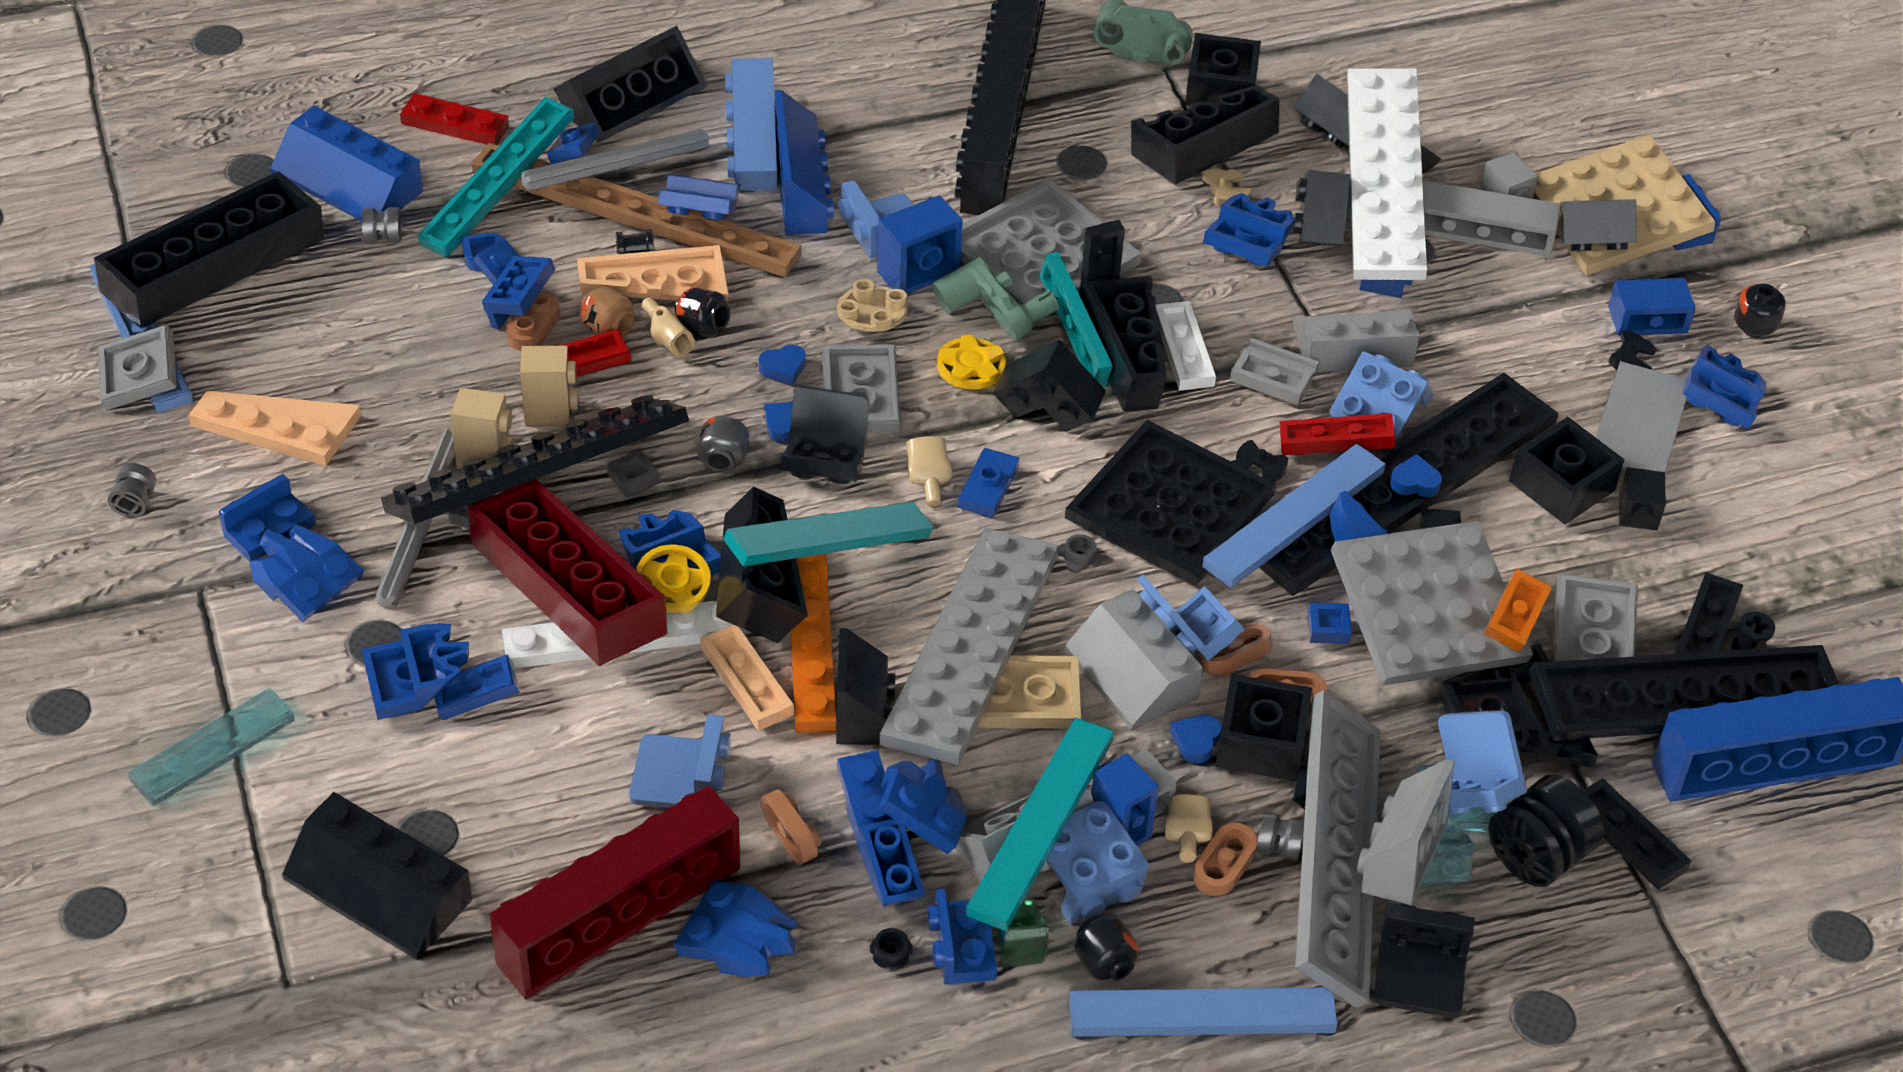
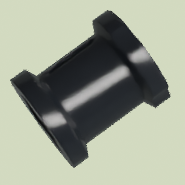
[616,229,654,255]
[1731,612,1776,650]

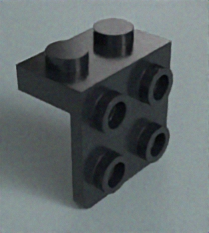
[780,385,870,484]
[1373,903,1475,1018]

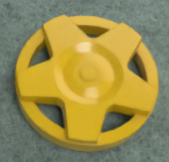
[937,335,1006,390]
[636,544,711,614]

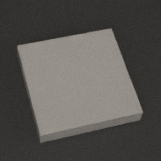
[98,324,177,411]

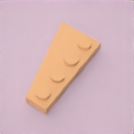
[577,245,729,305]
[188,391,361,466]

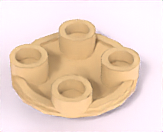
[836,279,908,332]

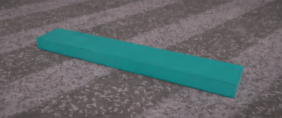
[417,96,575,258]
[723,502,934,566]
[966,717,1114,931]

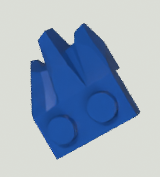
[658,175,741,220]
[1203,193,1295,266]
[1683,345,1766,429]
[618,510,721,575]
[250,524,364,622]
[361,624,469,720]
[879,759,967,854]
[673,880,798,977]

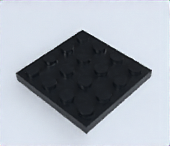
[1065,420,1276,586]

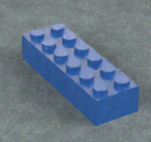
[1652,677,1903,802]

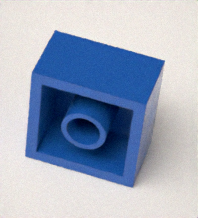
[877,195,963,294]

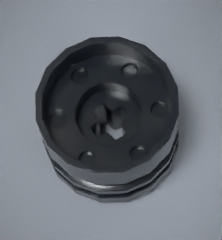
[1488,775,1604,887]

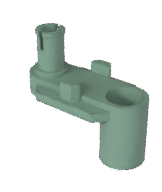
[1094,0,1194,64]
[932,257,1060,342]

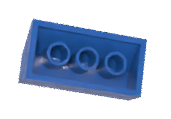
[775,90,834,235]
[270,105,423,221]

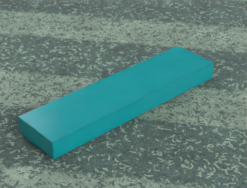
[1039,252,1113,388]

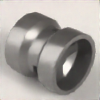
[362,207,402,243]
[107,463,157,518]
[1256,811,1304,861]

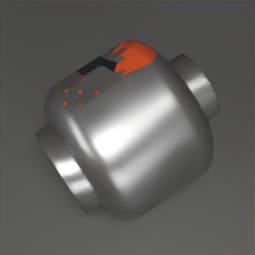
[697,416,750,472]

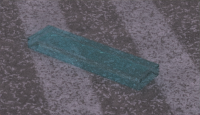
[128,688,295,807]

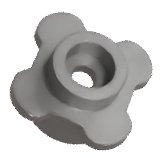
[1058,534,1103,573]

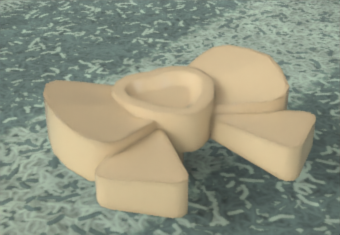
[1201,169,1251,207]

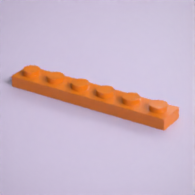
[791,554,836,733]

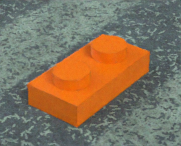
[1483,568,1552,653]

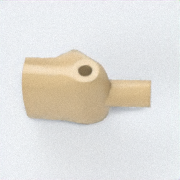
[641,297,695,358]
[906,436,952,507]
[1165,794,1212,863]

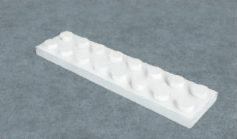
[1347,68,1427,280]

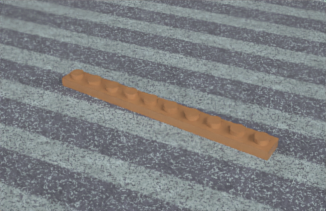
[472,143,801,277]

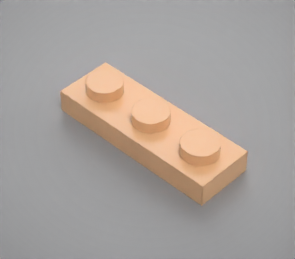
[700,625,794,731]

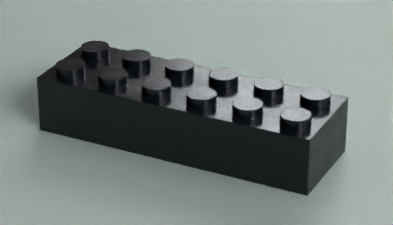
[94,171,324,328]

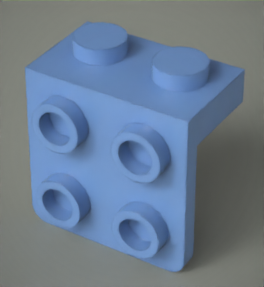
[838,180,913,259]
[1330,351,1433,441]
[1137,574,1245,661]
[1438,710,1527,814]
[629,714,731,808]
[1047,801,1149,924]

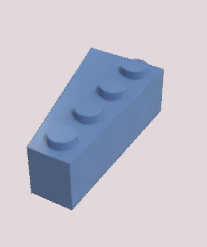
[725,58,777,191]

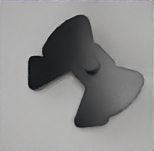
[1608,331,1657,370]
[1232,440,1288,483]

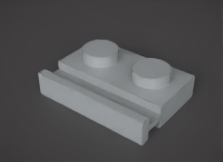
[1230,338,1319,405]

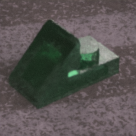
[994,900,1049,968]

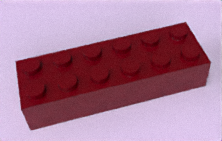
[467,479,668,666]
[489,785,740,999]

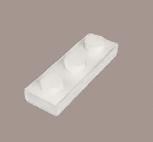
[1155,301,1216,390]

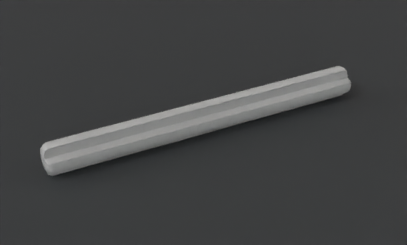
[521,129,709,191]
[376,430,456,608]

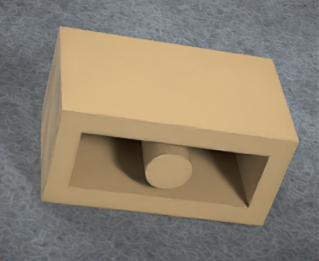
[520,346,578,426]
[450,388,515,468]

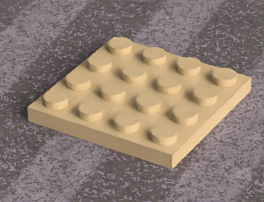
[1533,134,1715,276]

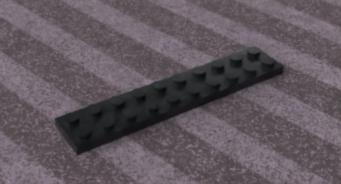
[1259,372,1559,596]

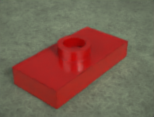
[559,329,631,377]

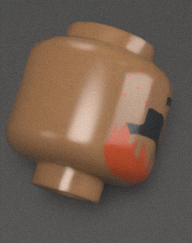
[580,286,635,337]

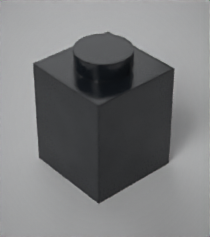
[1619,467,1666,531]

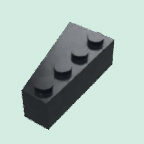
[1131,85,1280,185]
[1080,276,1167,412]
[716,486,808,643]

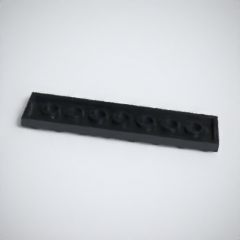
[381,395,689,524]
[1529,645,1839,741]

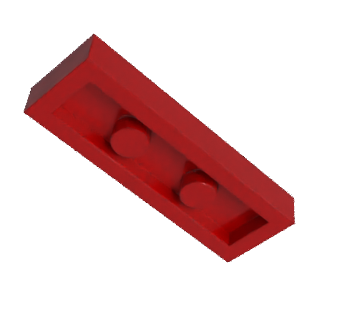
[400,93,509,145]
[1279,413,1395,456]

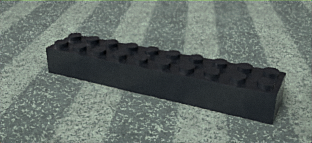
[955,0,1046,215]

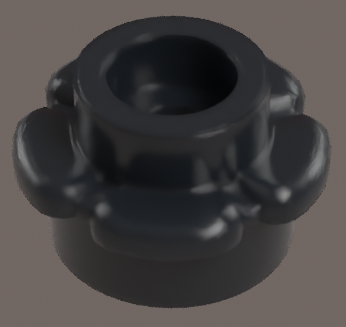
[870,928,913,969]

